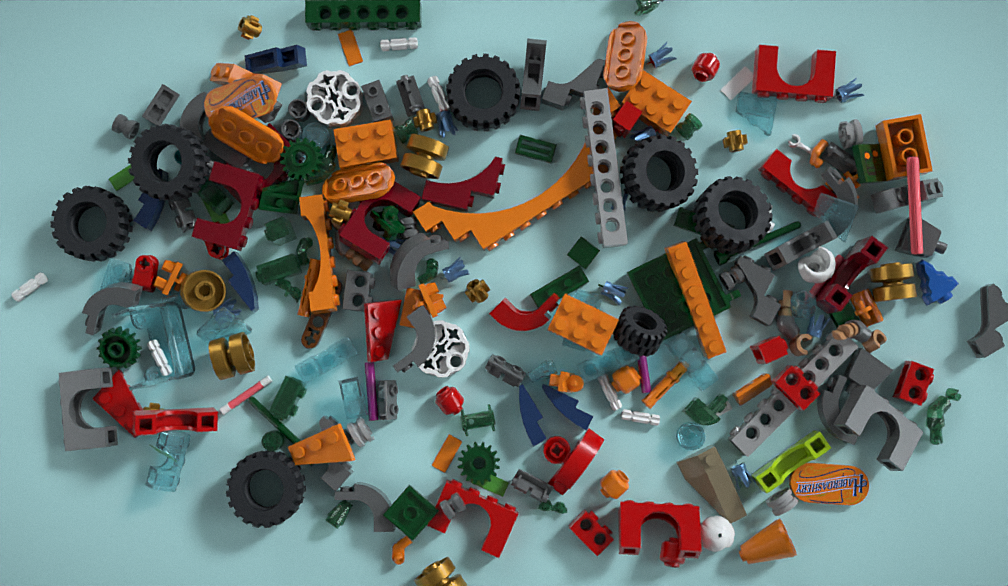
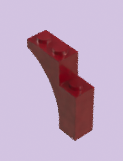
[422,156,506,212]

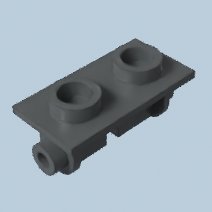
[396,75,425,117]
[820,142,857,176]
[168,198,196,233]
[485,354,526,387]
[377,380,399,420]
[511,469,554,503]

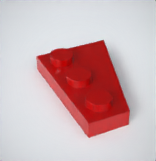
[364,299,402,362]
[92,370,143,438]

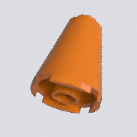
[738,519,797,564]

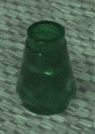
[325,500,353,529]

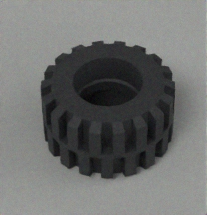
[612,306,667,357]

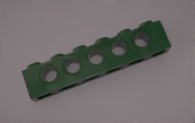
[305,0,422,31]

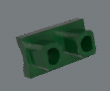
[370,206,406,241]

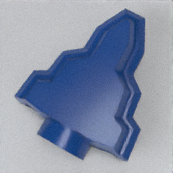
[916,260,959,306]

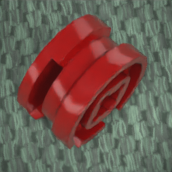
[543,436,571,464]

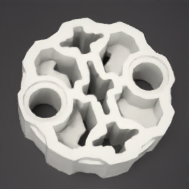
[306,70,364,128]
[412,320,470,377]

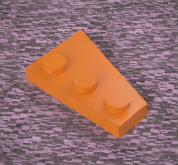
[288,423,356,465]

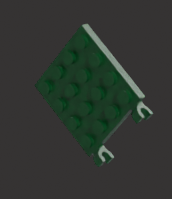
[626,238,741,341]

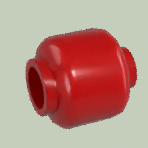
[692,53,720,82]
[435,386,464,415]
[660,537,685,568]

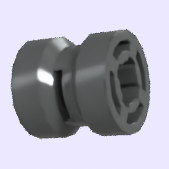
[288,99,311,122]
[112,114,140,140]
[281,120,304,142]
[398,217,419,240]
[719,265,746,291]
[440,492,467,520]

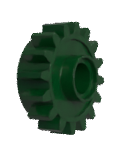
[280,138,324,181]
[97,326,142,370]
[457,442,500,485]

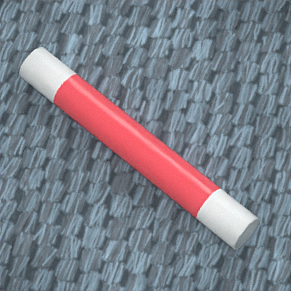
[220,375,273,415]

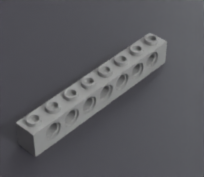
[580,88,628,248]
[728,330,859,457]

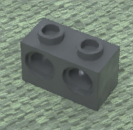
[361,80,394,122]
[342,270,375,312]

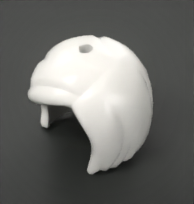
[798,246,836,283]
[700,516,735,552]

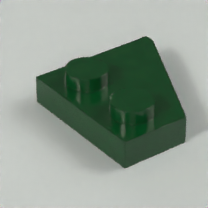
[258,178,304,214]

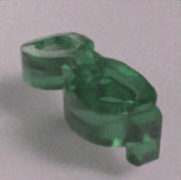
[275,279,301,303]
[538,500,567,514]

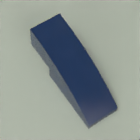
[244,44,307,74]
[133,168,168,231]
[222,251,259,312]
[519,384,547,447]
[541,384,593,430]

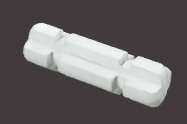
[380,37,418,51]
[427,76,450,112]
[11,273,48,302]
[147,339,173,376]
[598,373,622,411]
[621,409,660,426]

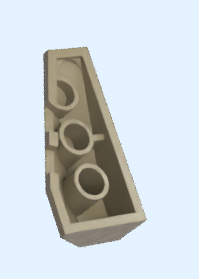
[676,445,747,523]

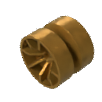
[400,134,449,179]
[869,262,917,302]
[180,270,226,312]
[209,332,255,380]
[414,557,467,586]

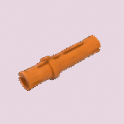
[297,258,321,317]
[641,359,691,409]

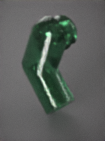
[296,237,313,266]
[417,258,439,284]

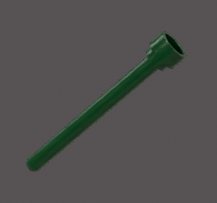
[713,221,801,266]
[248,397,314,467]

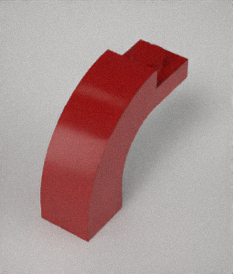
[489,293,559,331]
[547,428,605,496]

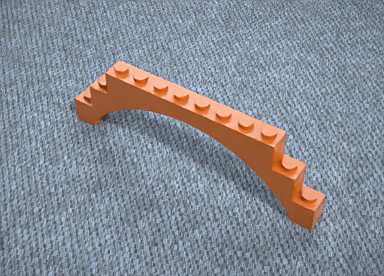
[413,87,621,251]

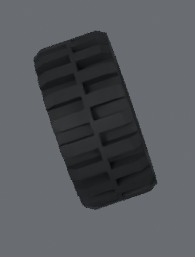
[446,53,520,132]
[128,124,210,201]
[620,134,699,212]
[692,176,773,255]
[50,186,133,262]
[226,450,306,528]

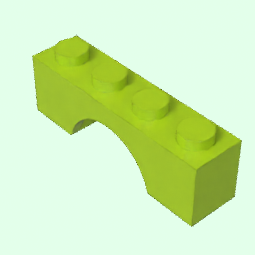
[751,430,831,494]

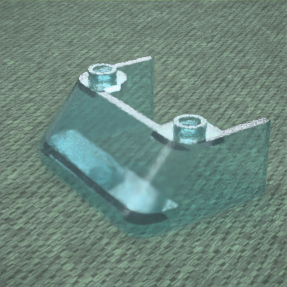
[112,302,195,391]

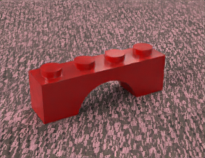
[758,149,837,217]
[132,407,218,435]

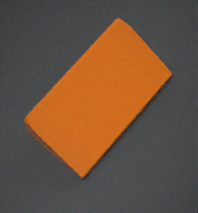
[732,373,772,406]

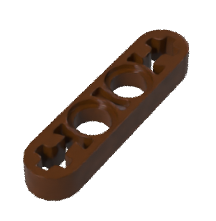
[301,279,343,349]

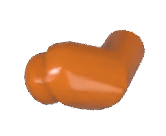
[809,139,829,169]
[392,536,413,565]

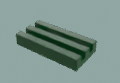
[515,135,557,164]

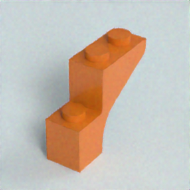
[210,63,282,96]

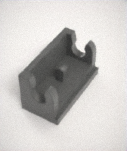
[142,84,180,126]

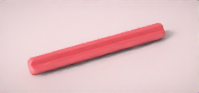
[906,157,923,255]

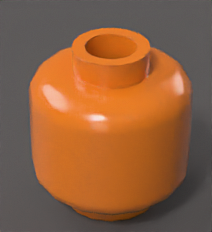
[611,365,641,394]
[600,470,629,499]

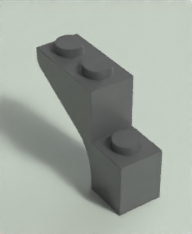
[542,59,605,111]
[871,178,943,214]
[734,255,781,326]
[967,283,1008,358]
[319,415,355,491]

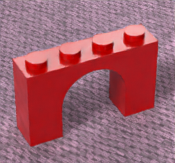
[752,45,836,103]
[427,479,518,558]
[618,500,702,559]

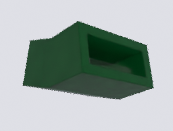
[567,236,600,269]
[828,301,860,329]

